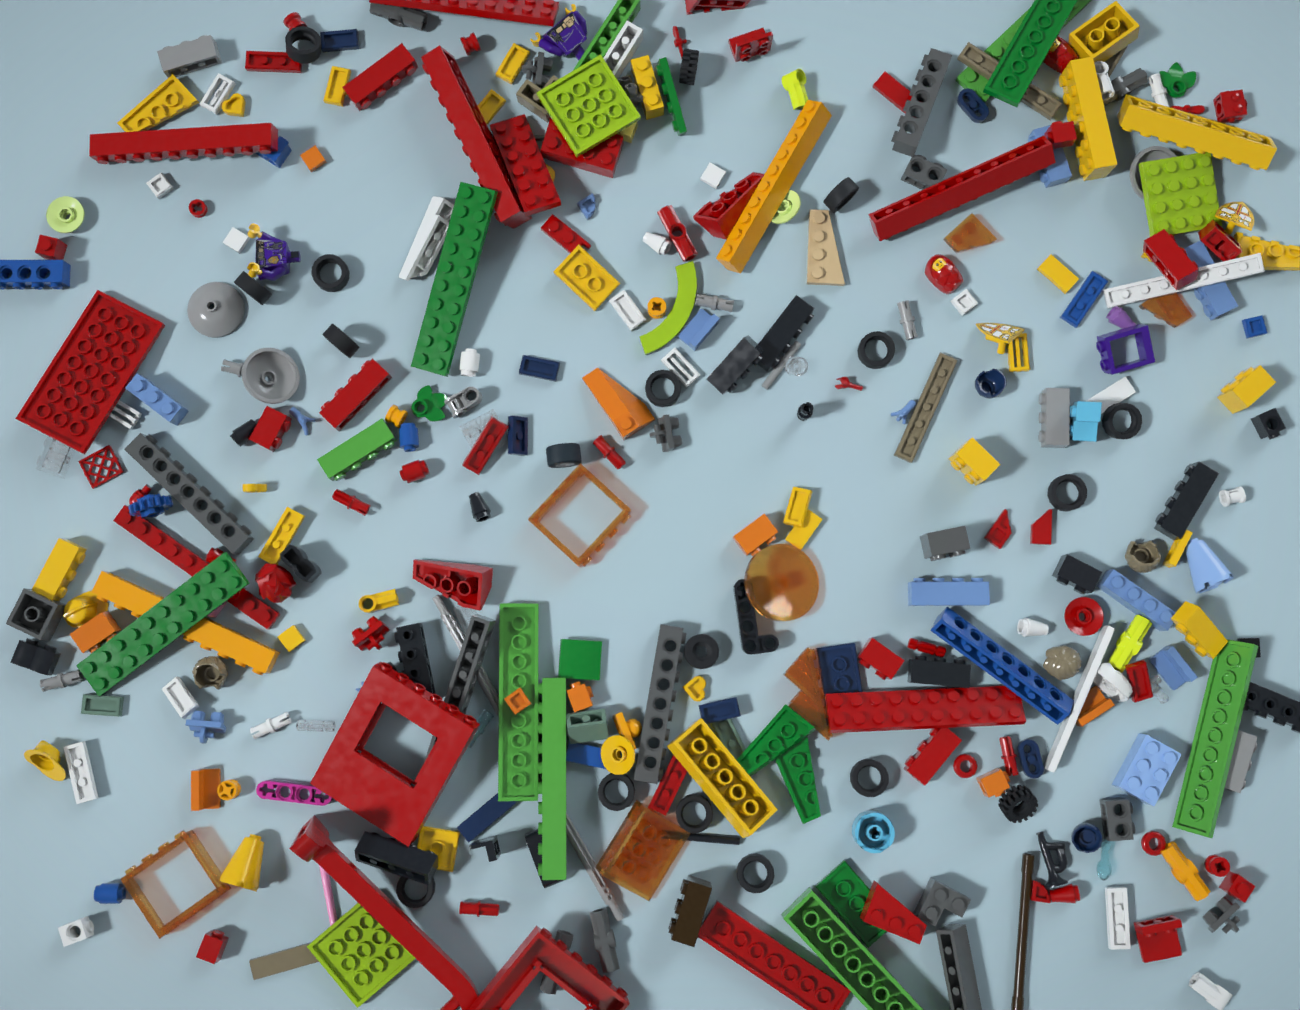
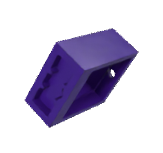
[1096,324,1155,375]

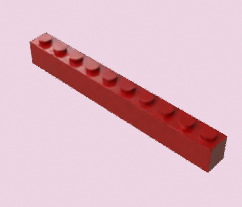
[89,123,278,164]
[868,136,1056,241]

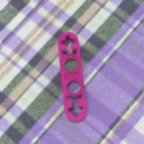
[256,780,333,806]

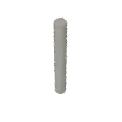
[762,341,801,390]

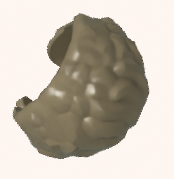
[1125,540,1161,573]
[1043,645,1082,680]
[192,656,228,690]

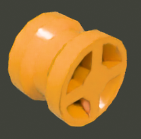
[647,297,666,319]
[385,405,408,428]
[217,779,241,800]

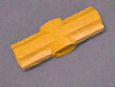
[1160,841,1211,901]

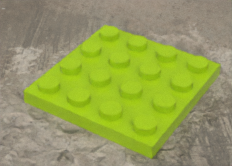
[536,54,641,157]
[1138,152,1222,237]
[307,903,415,1008]

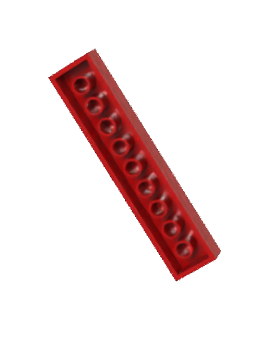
[421,45,532,229]

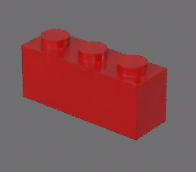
[1143,229,1199,291]
[904,728,962,786]

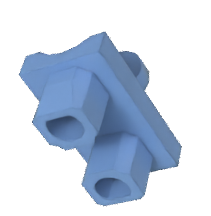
[185,711,226,743]

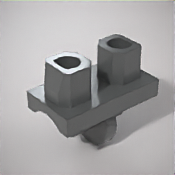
[521,52,553,88]
[619,76,643,108]
[650,414,682,452]
[1202,897,1240,934]

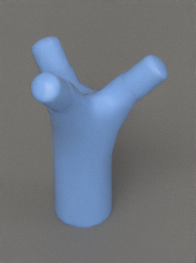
[891,400,917,424]
[289,407,316,436]

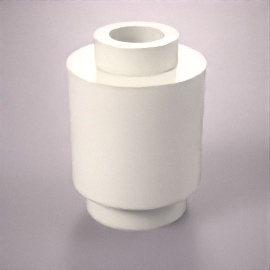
[459,348,480,377]

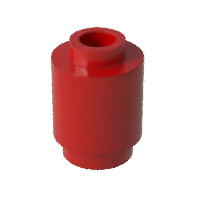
[399,460,430,484]

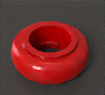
[953,754,978,778]
[1141,831,1166,856]

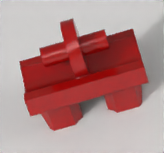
[352,616,390,651]

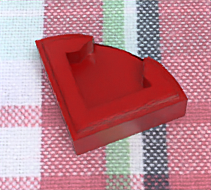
[1030,880,1051,903]

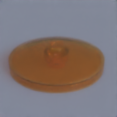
[744,544,819,622]

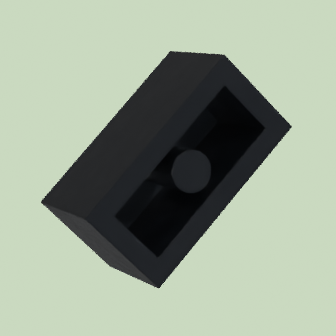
[1052,554,1102,595]

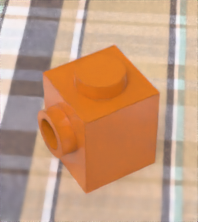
[566,681,594,712]
[976,768,1010,797]

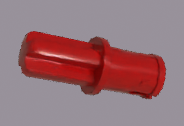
[592,435,626,470]
[332,489,371,516]
[999,736,1019,776]
[459,901,500,917]

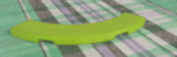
[639,261,697,355]

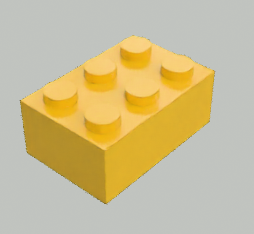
[1068,1,1140,62]

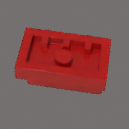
[728,27,773,62]
[1134,915,1182,963]

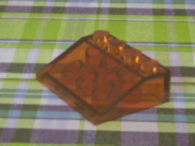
[595,800,690,901]

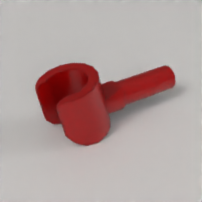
[835,377,863,391]

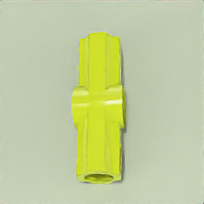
[1107,615,1152,673]

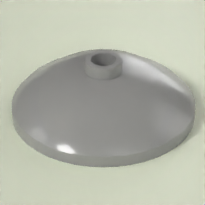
[1130,146,1177,200]
[187,282,245,338]
[241,348,300,404]

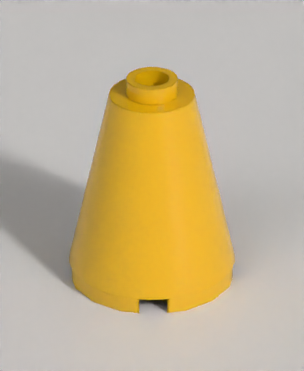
[219,834,264,892]

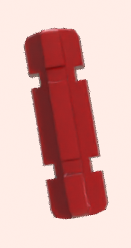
[907,638,946,657]

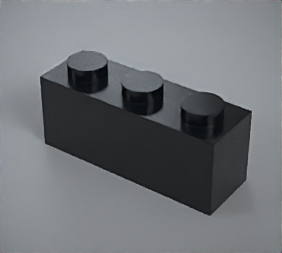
[707,335,765,395]
[907,656,971,688]

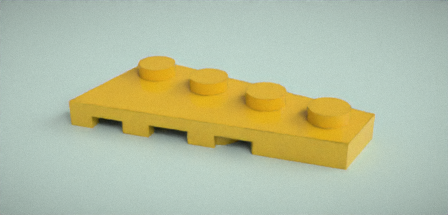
[117,74,199,132]
[1234,232,1300,271]

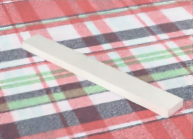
[1103,253,1265,309]
[1044,626,1115,773]

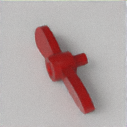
[672,26,687,59]
[1171,105,1205,114]

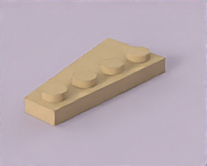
[807,209,845,286]

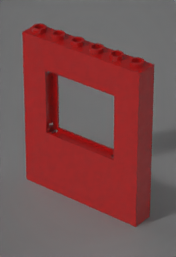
[310,662,480,847]
[468,925,630,1010]

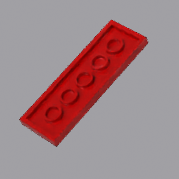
[490,114,561,217]

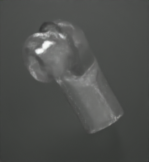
[1149,674,1169,704]

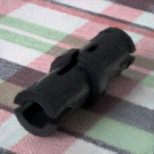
[797,402,814,421]

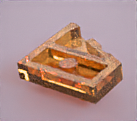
[943,213,997,253]
[1139,293,1192,328]

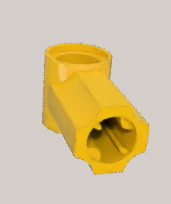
[359,589,399,613]

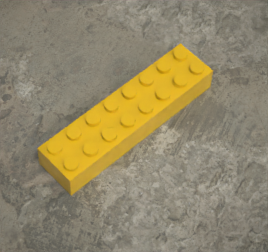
[1117,94,1277,170]

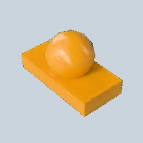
[612,712,642,750]

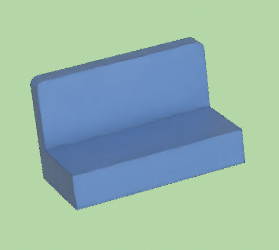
[678,309,720,351]
[1149,646,1197,690]

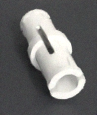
[1148,73,1169,107]
[250,712,292,740]

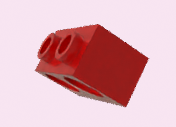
[1198,219,1242,261]

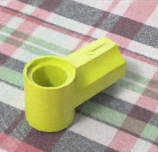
[781,68,808,110]

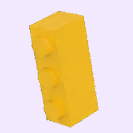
[631,55,664,120]
[32,538,87,601]
[1171,601,1228,659]

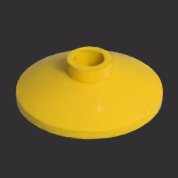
[601,735,635,775]

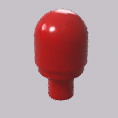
[129,484,152,505]

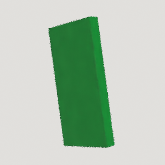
[815,860,887,948]

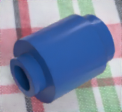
[399,423,419,452]
[94,883,127,904]

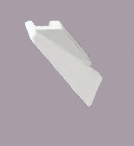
[399,196,454,281]

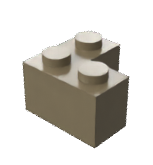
[516,75,559,123]

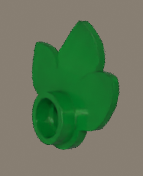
[1159,62,1196,98]
[411,385,447,422]

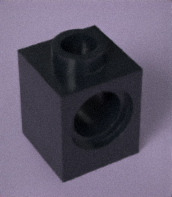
[1251,408,1286,440]

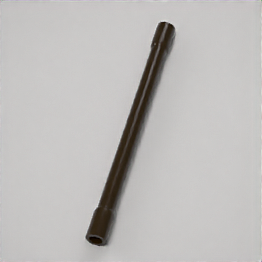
[1011,853,1035,1010]

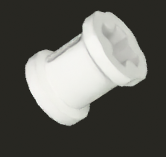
[1219,486,1246,507]

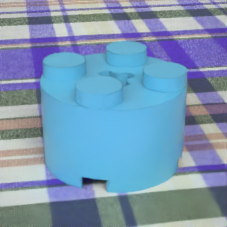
[852,810,895,853]

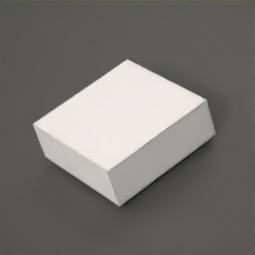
[700,163,726,189]
[146,172,174,199]
[223,227,250,253]
[950,289,978,316]

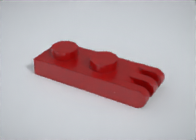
[541,214,591,253]

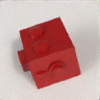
[1213,89,1247,123]

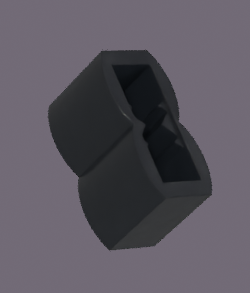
[280,545,322,583]
[11,638,61,675]

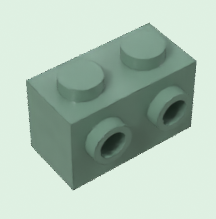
[566,708,609,744]

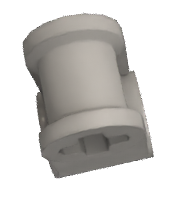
[444,387,482,419]

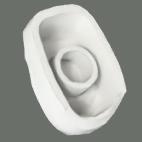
[1093,662,1133,702]

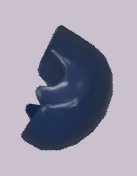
[975,369,1006,399]
[1071,823,1103,853]

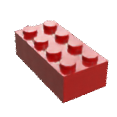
[541,118,623,178]

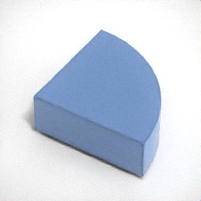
[577,193,596,220]

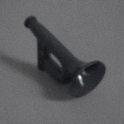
[1036,832,1068,889]

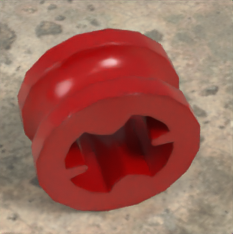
[189,199,208,218]

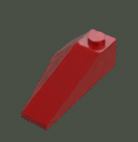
[693,172,764,239]
[413,559,493,610]

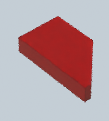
[984,509,1012,549]
[1030,509,1052,545]

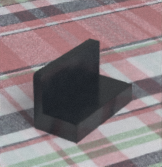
[469,835,501,862]

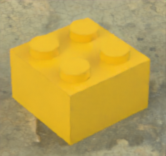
[1217,365,1276,414]
[949,437,1001,486]

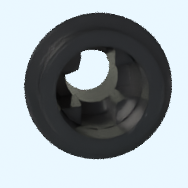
[230,419,257,447]
[469,492,491,522]

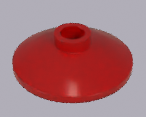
[1064,597,1104,636]

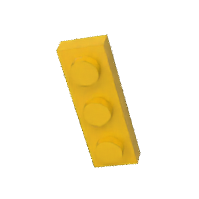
[258,507,305,565]

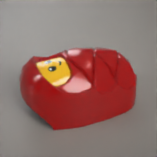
[1044,36,1079,74]
[925,254,963,294]

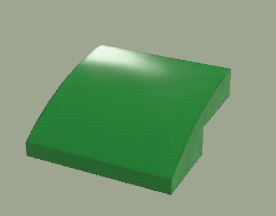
[558,639,602,680]

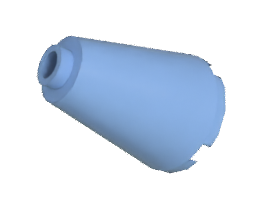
[1185,538,1234,594]

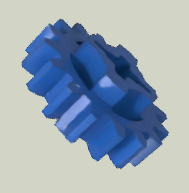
[128,494,173,519]

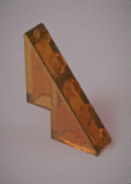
[783,647,832,741]

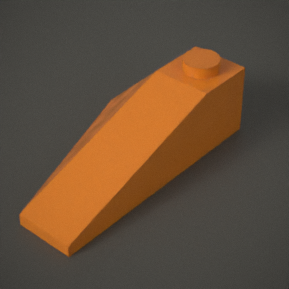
[582,368,655,440]

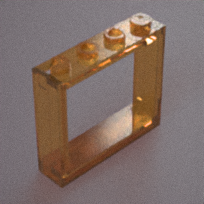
[528,463,632,568]
[120,830,231,939]

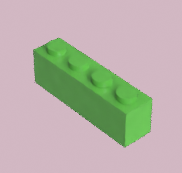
[317,419,397,481]

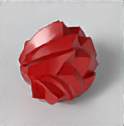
[255,563,297,603]

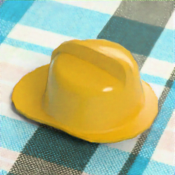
[63,591,109,628]
[24,740,66,781]

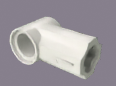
[1094,61,1115,101]
[1188,972,1233,1010]

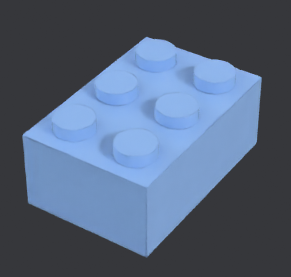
[1112,733,1182,806]

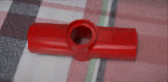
[657,205,698,262]

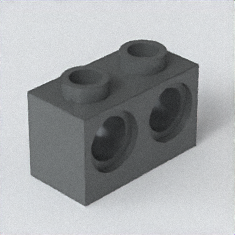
[901,154,947,190]
[1100,798,1135,841]

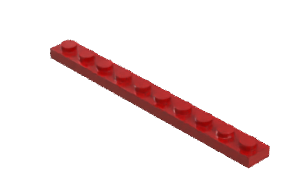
[113,505,280,630]

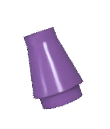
[1106,306,1136,329]

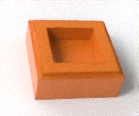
[300,145,327,172]
[504,688,531,715]

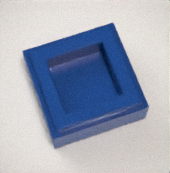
[1242,315,1267,339]

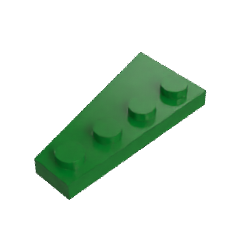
[656,57,687,136]
[737,704,816,777]
[775,736,821,824]

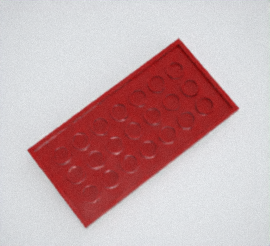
[15,290,165,455]

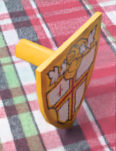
[1214,202,1254,235]
[976,323,1025,354]

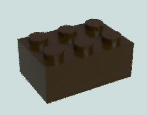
[668,875,712,947]

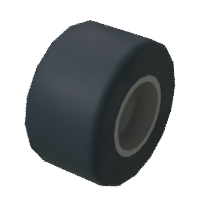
[546,443,582,468]

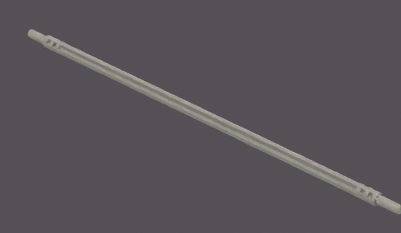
[432,595,624,921]

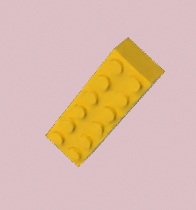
[1059,57,1118,181]
[667,718,778,838]

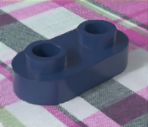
[957,88,989,123]
[1017,739,1044,779]

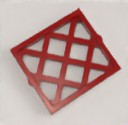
[78,445,124,489]

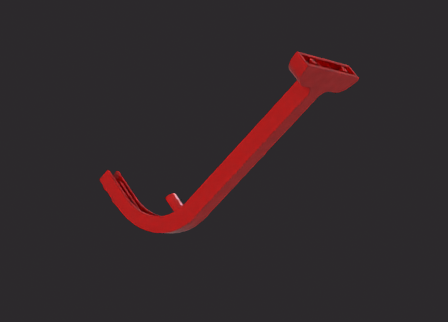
[289,815,479,1010]

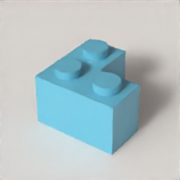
[1069,401,1102,442]

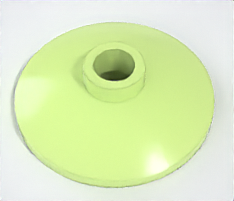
[771,190,801,224]
[46,196,85,233]

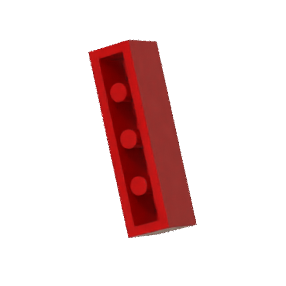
[342,43,418,111]
[319,358,392,431]

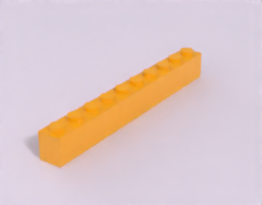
[716,100,832,274]
[91,571,280,675]

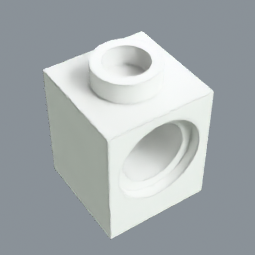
[58,916,94,947]

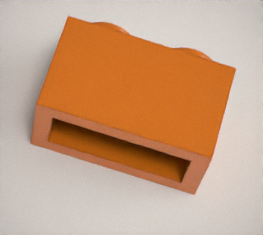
[733,513,778,556]
[70,611,121,654]

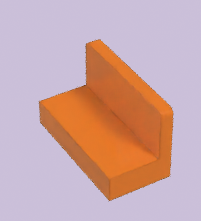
[1076,686,1114,727]
[191,769,221,811]

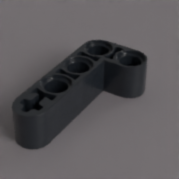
[733,579,779,655]

